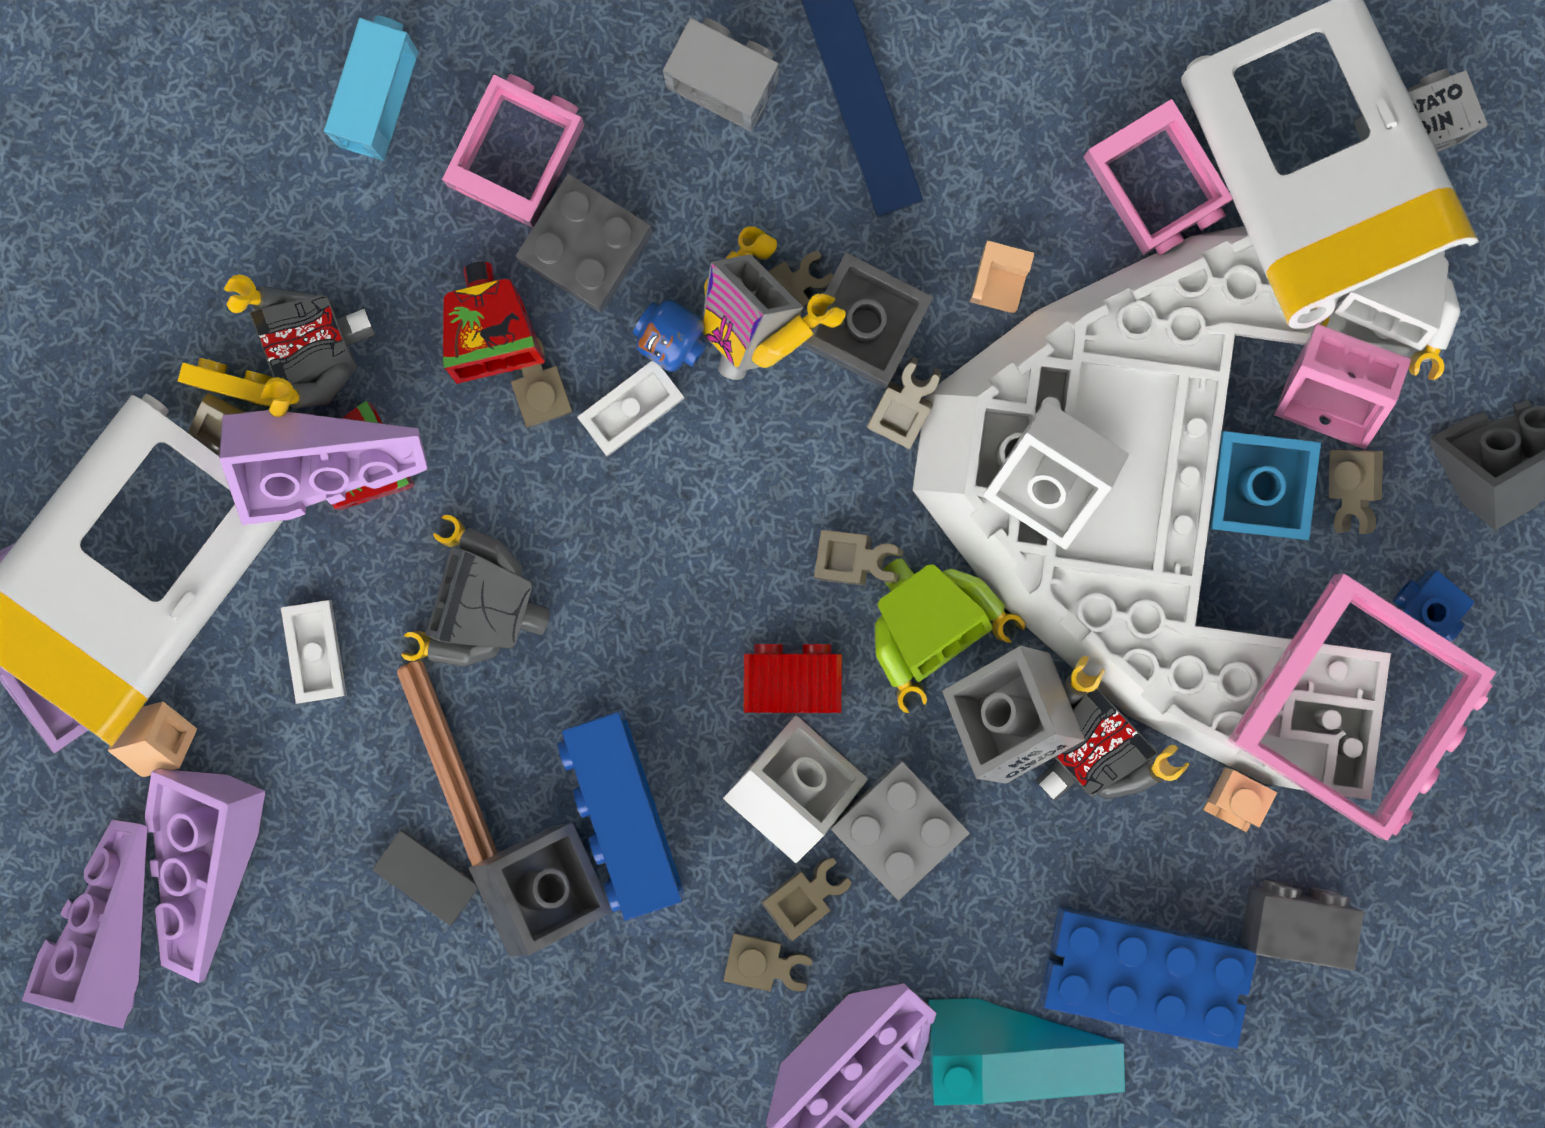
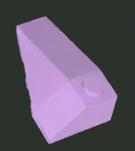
[219,410,427,525]
[145,769,265,983]

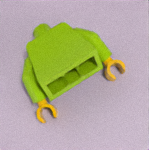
[874,558,1025,713]

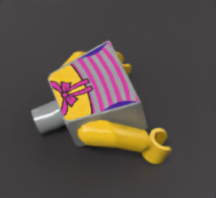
[702,226,846,380]

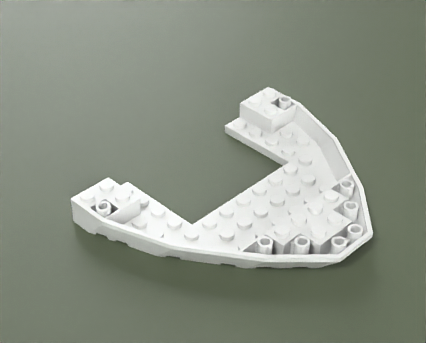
[912,226,1445,800]

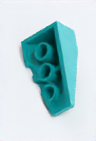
[928,998,1125,1106]

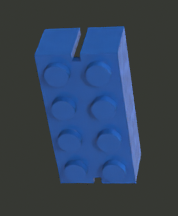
[557,709,685,921]
[1039,906,1257,1049]

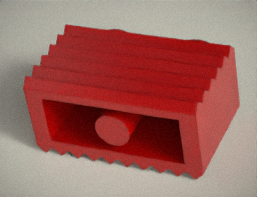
[744,644,842,713]

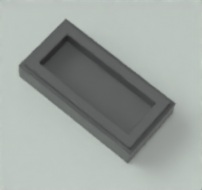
[372,829,478,926]

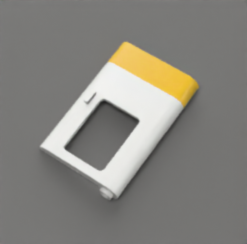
[1181,0,1479,329]
[0,394,282,747]

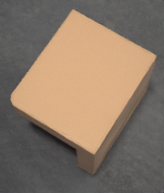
[969,240,1034,313]
[108,701,197,777]

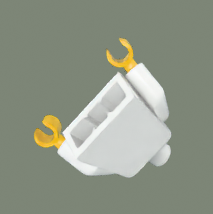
[1315,254,1460,380]

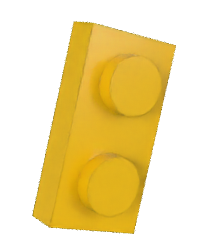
[178,358,276,407]

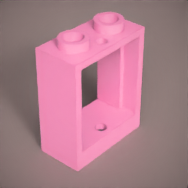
[442,74,584,228]
[1084,99,1232,255]
[1274,324,1411,450]

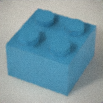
[1208,431,1321,540]

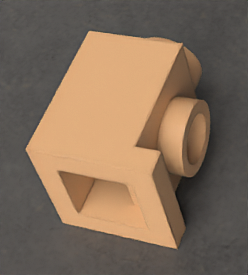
[1203,767,1277,833]

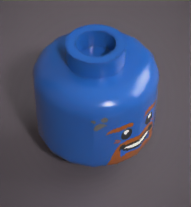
[632,299,708,372]

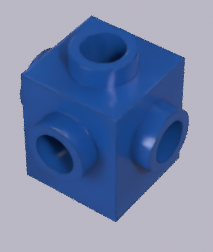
[1393,570,1475,648]

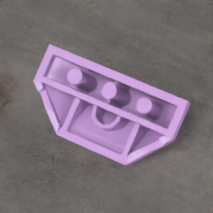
[766,983,936,1128]

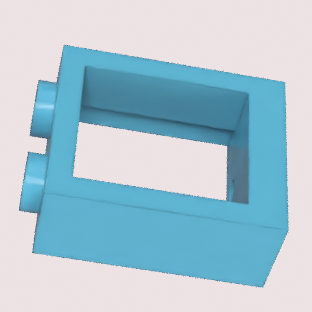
[324,16,419,161]

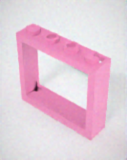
[1228,574,1496,841]

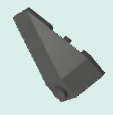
[1430,400,1545,530]

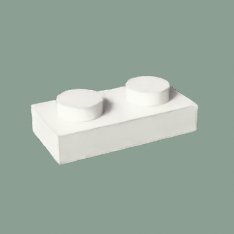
[577,361,685,457]
[281,600,347,704]

